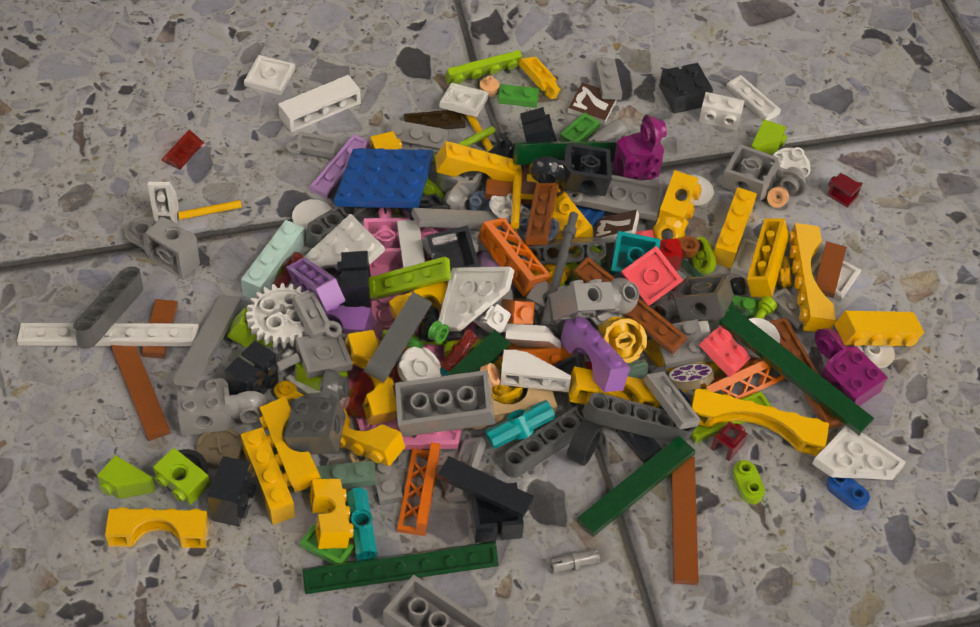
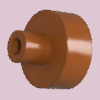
[679,236,700,258]

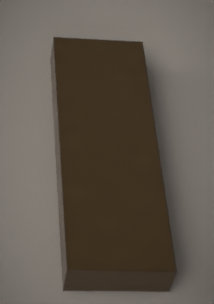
[404,110,466,130]

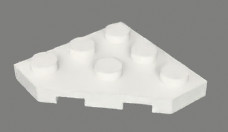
[304,214,386,270]
[438,267,514,331]
[812,426,906,480]

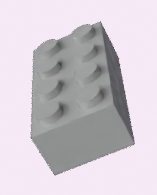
[395,370,495,437]
[383,575,490,627]

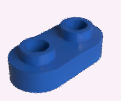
[826,476,870,510]

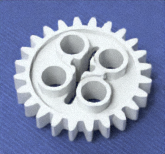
[246,283,309,348]

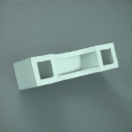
[241,220,305,299]

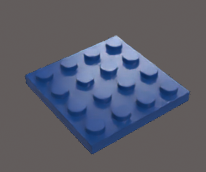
[334,148,434,208]

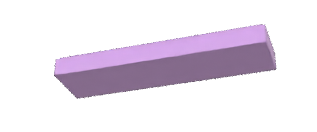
[309,134,370,199]

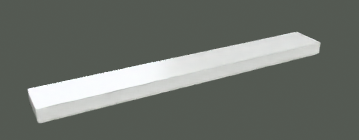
[17,323,199,346]

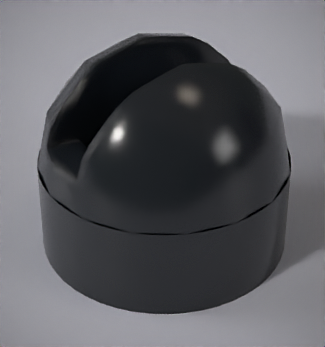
[730,277,746,296]

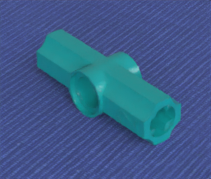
[485,400,555,450]
[347,487,377,560]

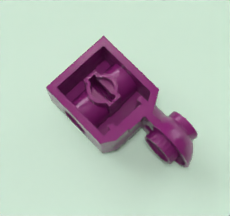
[613,114,667,181]
[814,328,888,406]

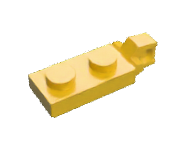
[518,57,560,99]

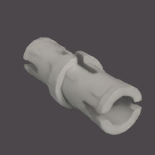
[549,548,600,574]

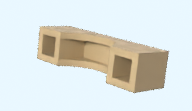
[466,388,557,430]

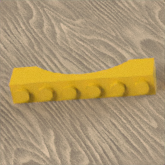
[787,223,836,332]
[690,388,829,456]

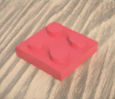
[621,246,683,306]
[699,325,751,378]

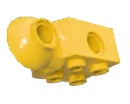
[652,170,702,240]
[509,197,593,256]

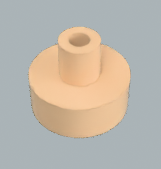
[480,76,499,97]
[767,186,789,208]
[480,363,501,387]

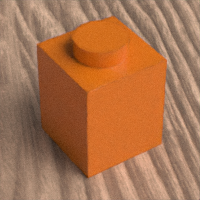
[502,299,535,324]

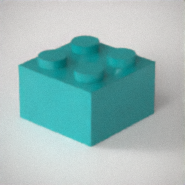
[609,231,661,276]

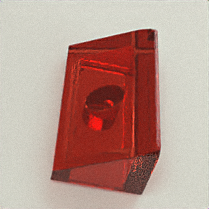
[162,129,204,170]
[342,371,374,420]

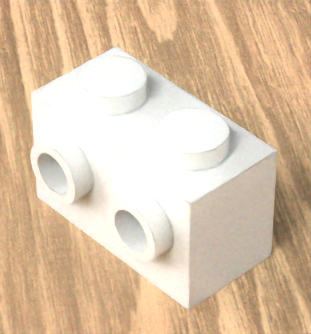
[699,92,745,130]

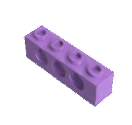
[286,257,346,312]

